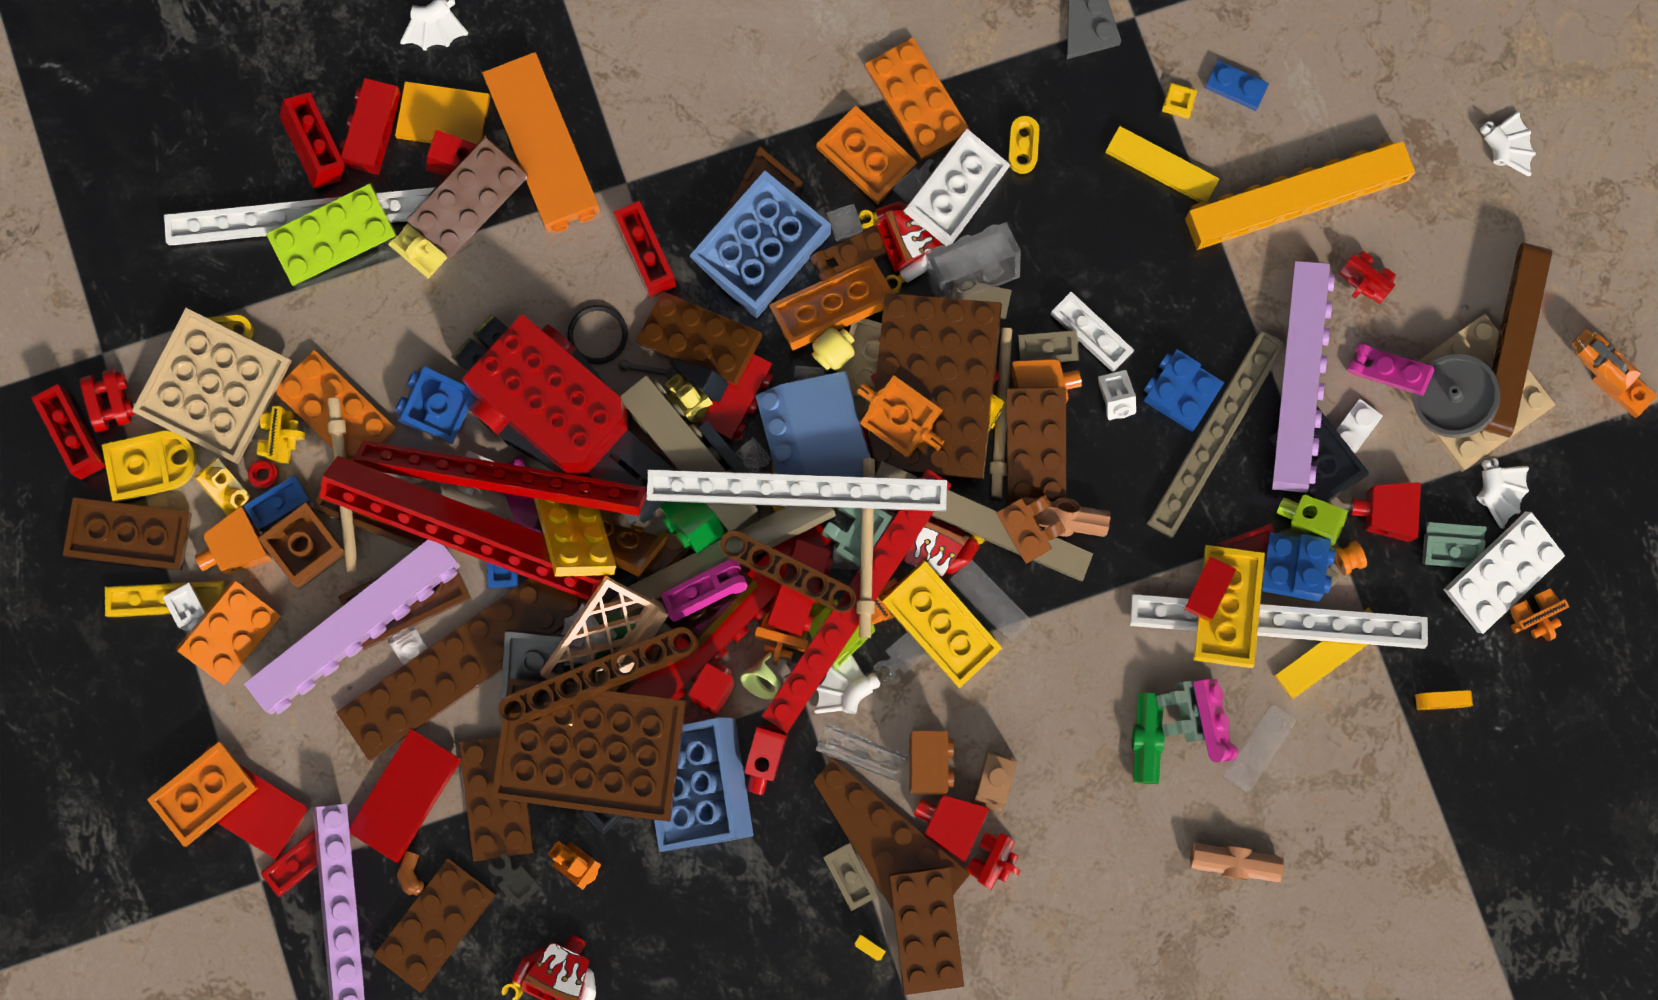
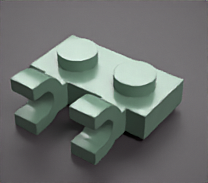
[821,508,892,568]
[1156,680,1205,742]

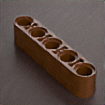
[720,531,856,613]

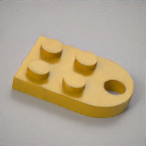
[102,431,197,503]

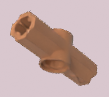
[1024,497,1110,537]
[1190,843,1284,883]

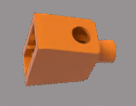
[1010,359,1082,403]
[195,507,273,575]

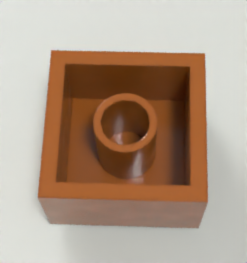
[258,503,345,589]
[909,731,954,795]

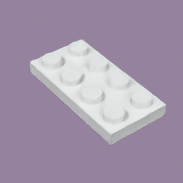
[904,129,1010,248]
[1443,511,1565,634]

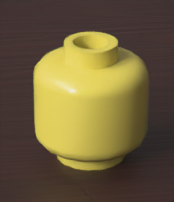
[812,327,855,371]

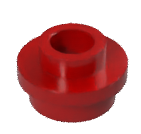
[248,459,278,489]

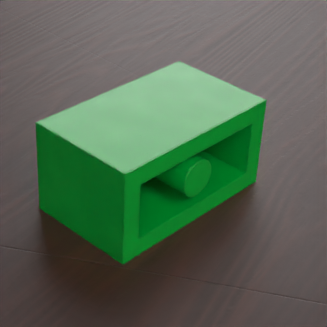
[660,501,726,554]

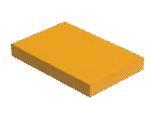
[395,82,490,144]

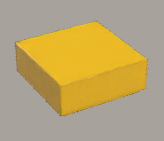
[1162,82,1197,119]
[854,935,886,961]

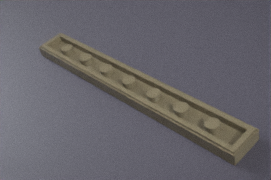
[1147,328,1286,539]
[874,461,1093,581]
[615,506,836,619]

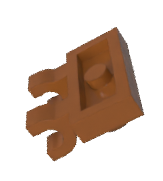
[997,494,1066,564]

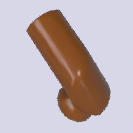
[397,851,424,896]

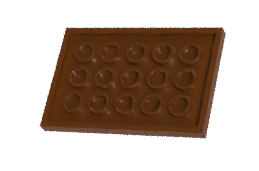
[868,293,1002,479]
[491,678,687,822]

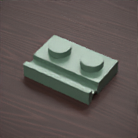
[1422,522,1487,568]

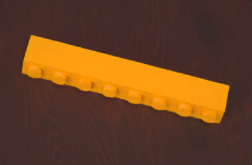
[1185,141,1415,250]

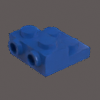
[1144,349,1224,432]
[394,366,474,444]
[1261,532,1335,602]

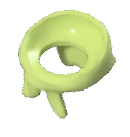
[741,652,782,700]

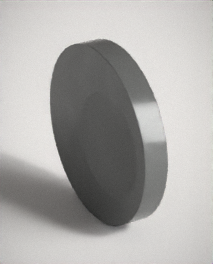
[1412,354,1501,438]

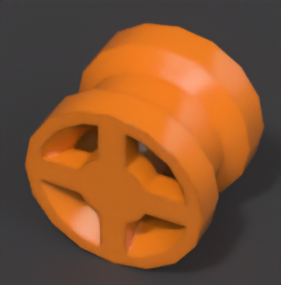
[1334,540,1367,576]

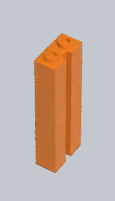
[482,52,600,233]

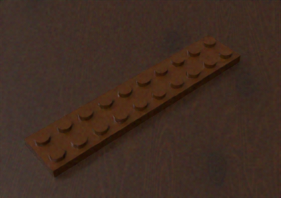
[336,578,588,762]

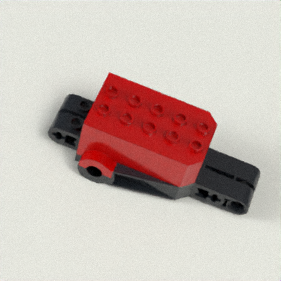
[451,314,676,524]

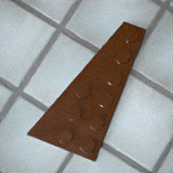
[813,758,970,913]

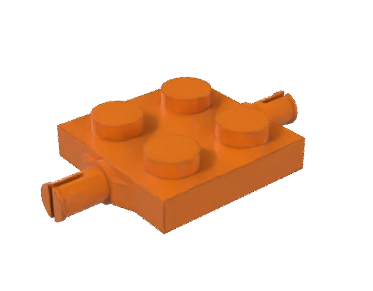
[857,375,945,458]

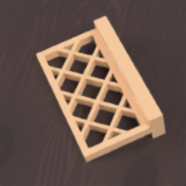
[540,576,668,692]

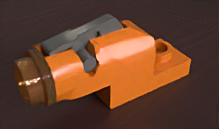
[1570,328,1658,418]

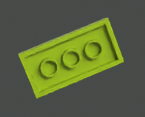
[266,184,397,286]

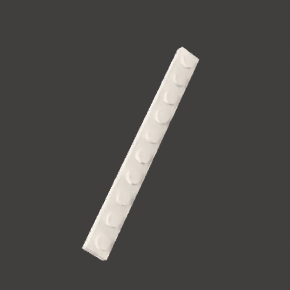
[164,187,435,246]
[647,470,948,511]
[1130,594,1428,649]

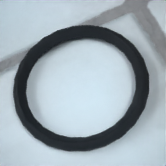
[567,305,628,364]

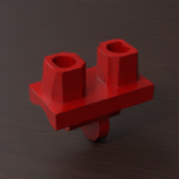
[1339,251,1396,304]
[967,832,1021,890]

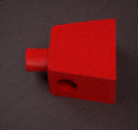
[426,130,476,176]
[1350,482,1421,542]
[744,723,789,795]
[913,795,989,862]

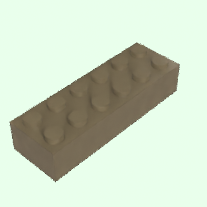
[620,376,759,533]

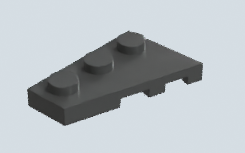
[1066,0,1121,59]

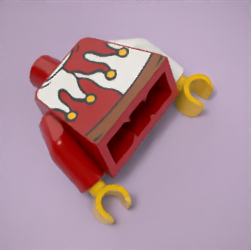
[859,202,941,294]
[904,517,985,578]
[502,935,596,1000]

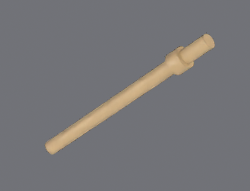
[989,328,1013,499]
[327,398,359,573]
[856,458,875,638]

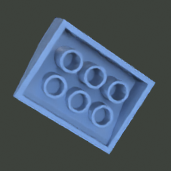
[690,171,831,318]
[755,371,876,477]
[654,718,754,852]

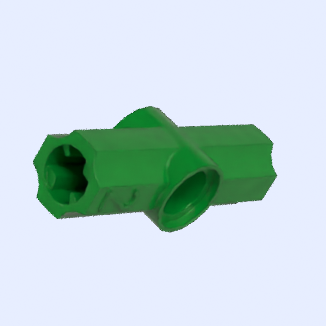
[1131,693,1165,785]

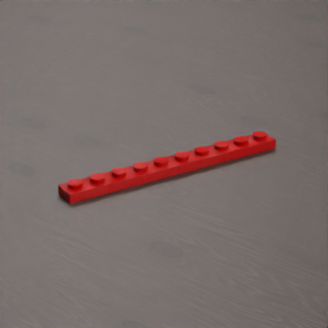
[353,440,647,516]
[762,468,952,733]

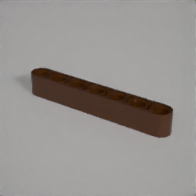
[1481,242,1552,438]
[498,627,699,725]

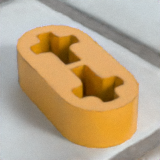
[1415,691,1473,710]

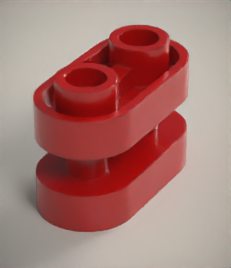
[80,368,136,433]

